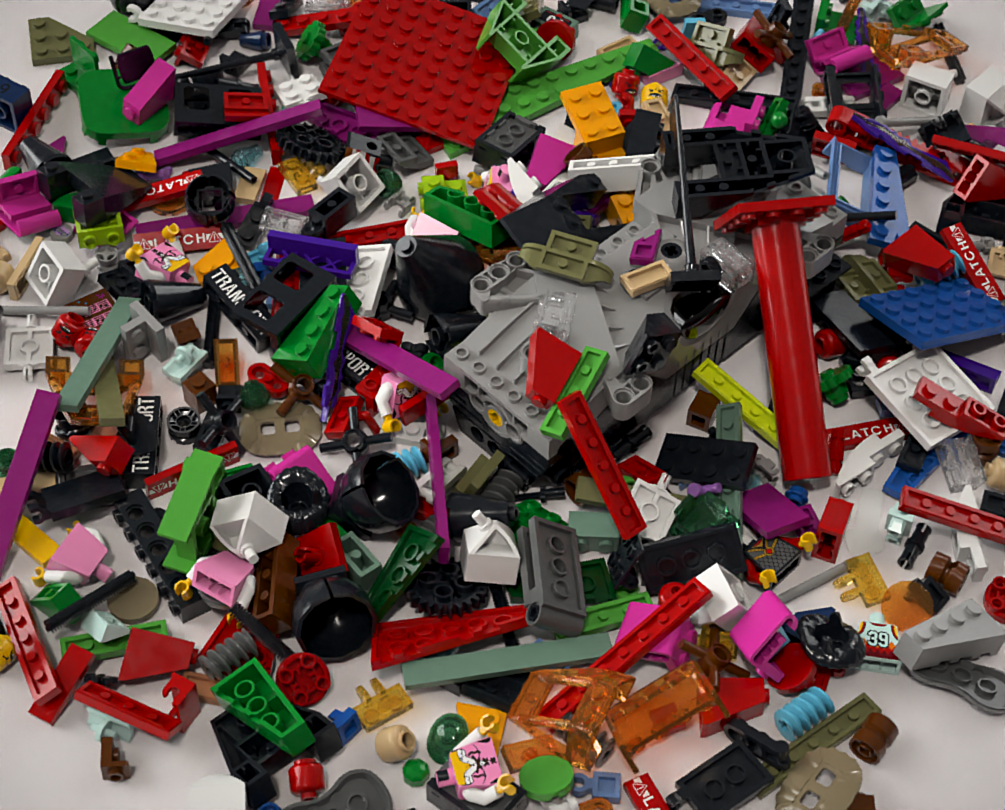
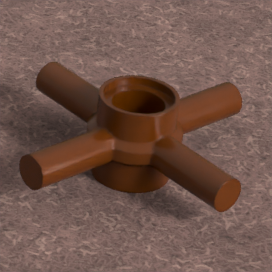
[753,9,795,61]
[270,361,322,417]
[678,628,750,693]

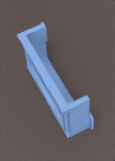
[822,135,872,226]

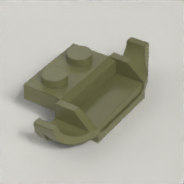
[688,20,745,68]
[518,229,614,285]
[835,254,898,304]

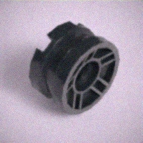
[166,406,202,445]

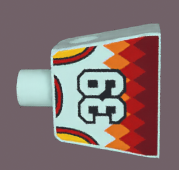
[849,612,902,675]

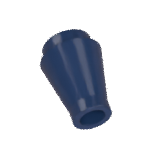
[239,30,271,51]

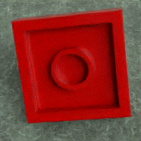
[293,522,349,576]

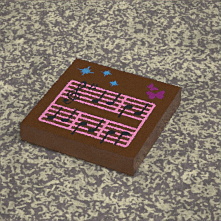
[63,288,115,328]

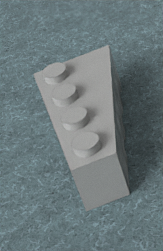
[893,598,1005,671]

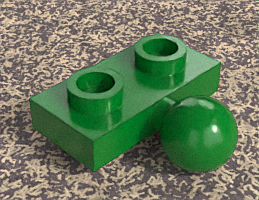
[759,97,790,136]

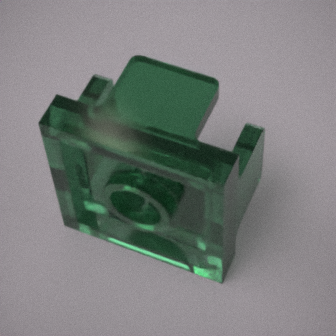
[669,491,741,536]

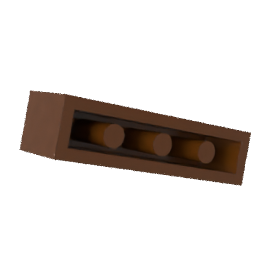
[252,531,300,635]

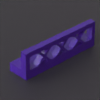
[262,230,359,280]
[941,348,1002,394]

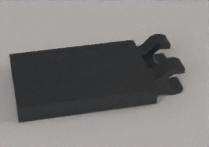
[27,471,127,525]
[665,738,775,810]

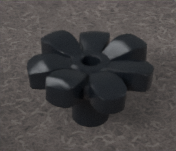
[84,673,118,687]

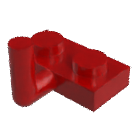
[324,395,381,439]

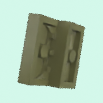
[447,449,505,497]

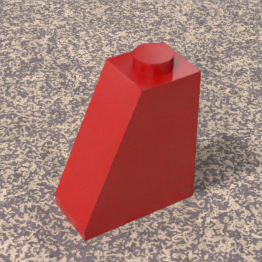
[730,16,775,73]
[953,154,1005,202]
[882,224,955,282]
[525,327,582,410]
[811,496,854,564]
[118,627,199,682]
[697,677,770,738]

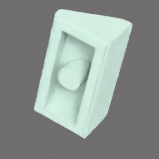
[81,608,130,643]

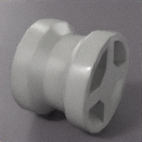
[95,245,119,273]

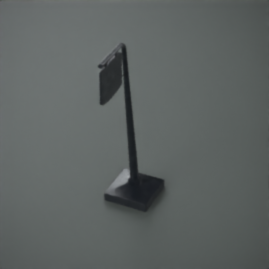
[109,21,300,90]
[664,94,721,292]

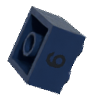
[0,75,33,133]

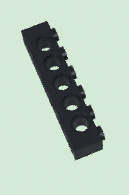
[112,487,211,624]

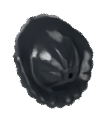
[266,466,330,536]
[796,612,867,670]

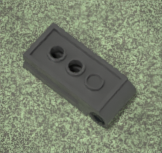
[516,516,587,637]

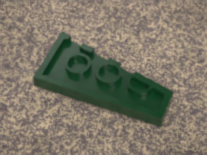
[368,524,445,624]
[506,558,617,604]

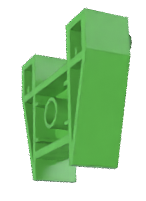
[476,0,571,84]
[157,448,225,574]

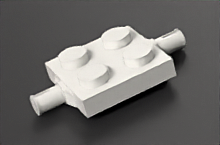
[273,73,327,109]
[4,314,55,382]
[630,473,682,542]

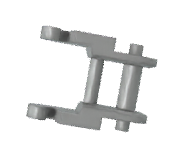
[383,190,416,218]
[751,454,779,487]

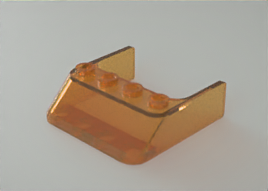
[604,660,731,774]

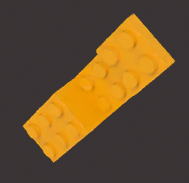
[560,81,635,225]

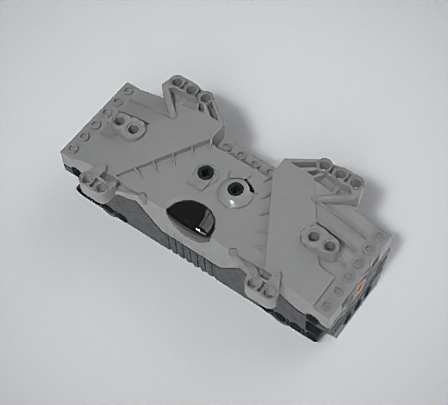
[444,150,848,487]

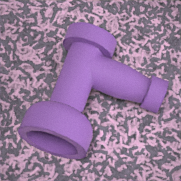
[135,166,173,182]
[687,483,722,501]

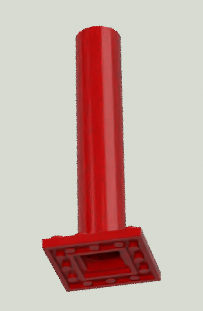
[713,195,836,482]

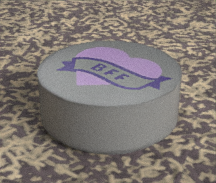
[50,223,74,243]

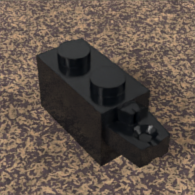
[301,187,357,239]

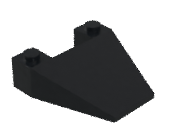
[36,161,152,229]
[935,193,1005,247]
[210,703,343,810]

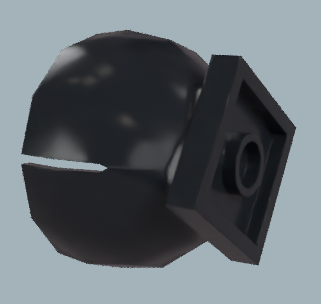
[327,450,419,541]
[291,565,377,661]

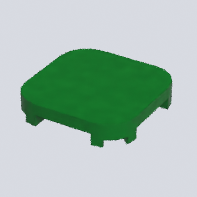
[77,69,169,145]

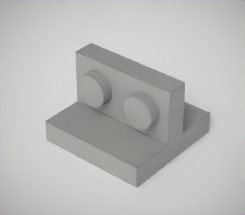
[120,300,169,363]

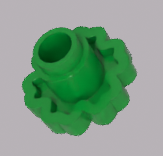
[295,20,332,62]
[819,364,854,405]

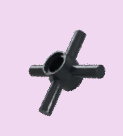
[372,280,414,322]
[196,390,245,454]
[319,406,393,462]

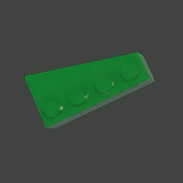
[424,185,511,248]
[270,285,362,379]
[210,657,316,757]

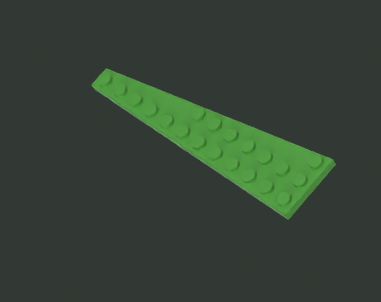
[440,38,659,160]

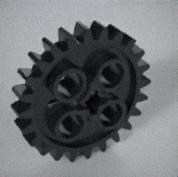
[275,122,345,166]
[404,557,488,619]

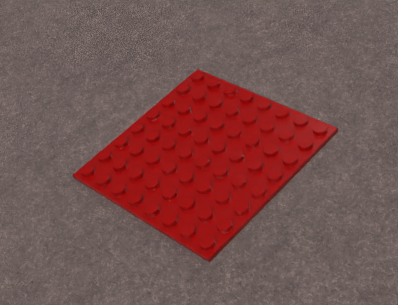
[318,0,515,149]

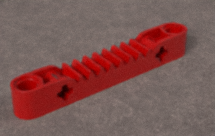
[825,105,970,187]

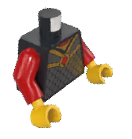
[743,532,818,591]

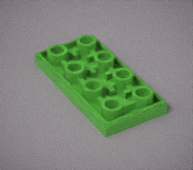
[86,10,177,61]

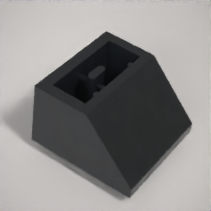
[623,312,682,375]

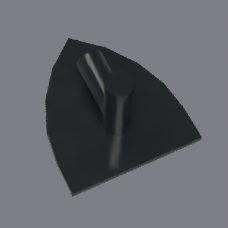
[116,411,157,458]

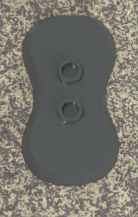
[907,658,1005,714]
[283,769,393,810]

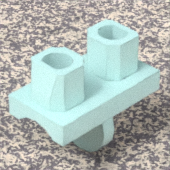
[858,0,893,25]
[162,342,209,386]
[885,502,914,546]
[87,706,135,743]

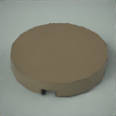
[107,576,160,625]

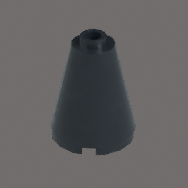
[19,136,73,171]
[139,279,207,323]
[424,313,486,359]
[446,492,519,542]

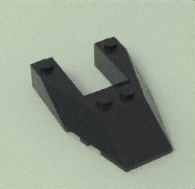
[659,126,815,219]
[500,173,629,249]

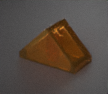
[213,338,240,387]

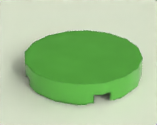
[519,755,575,802]

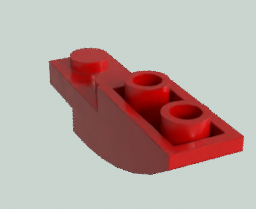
[912,376,1005,441]

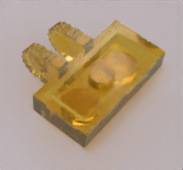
[278,156,327,196]
[833,552,891,608]
[353,677,413,733]

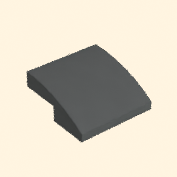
[376,132,434,169]

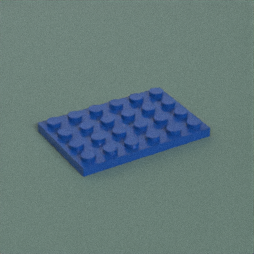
[858,278,1005,350]

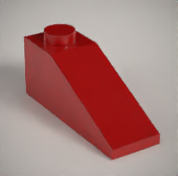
[68,435,135,476]

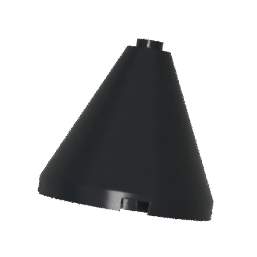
[395,234,484,322]

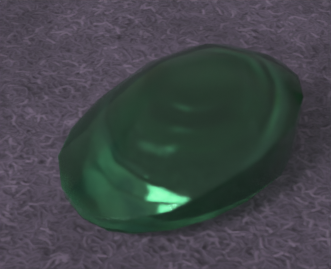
[427,713,469,765]

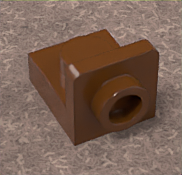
[171,318,201,346]
[420,434,458,463]
[100,737,131,782]

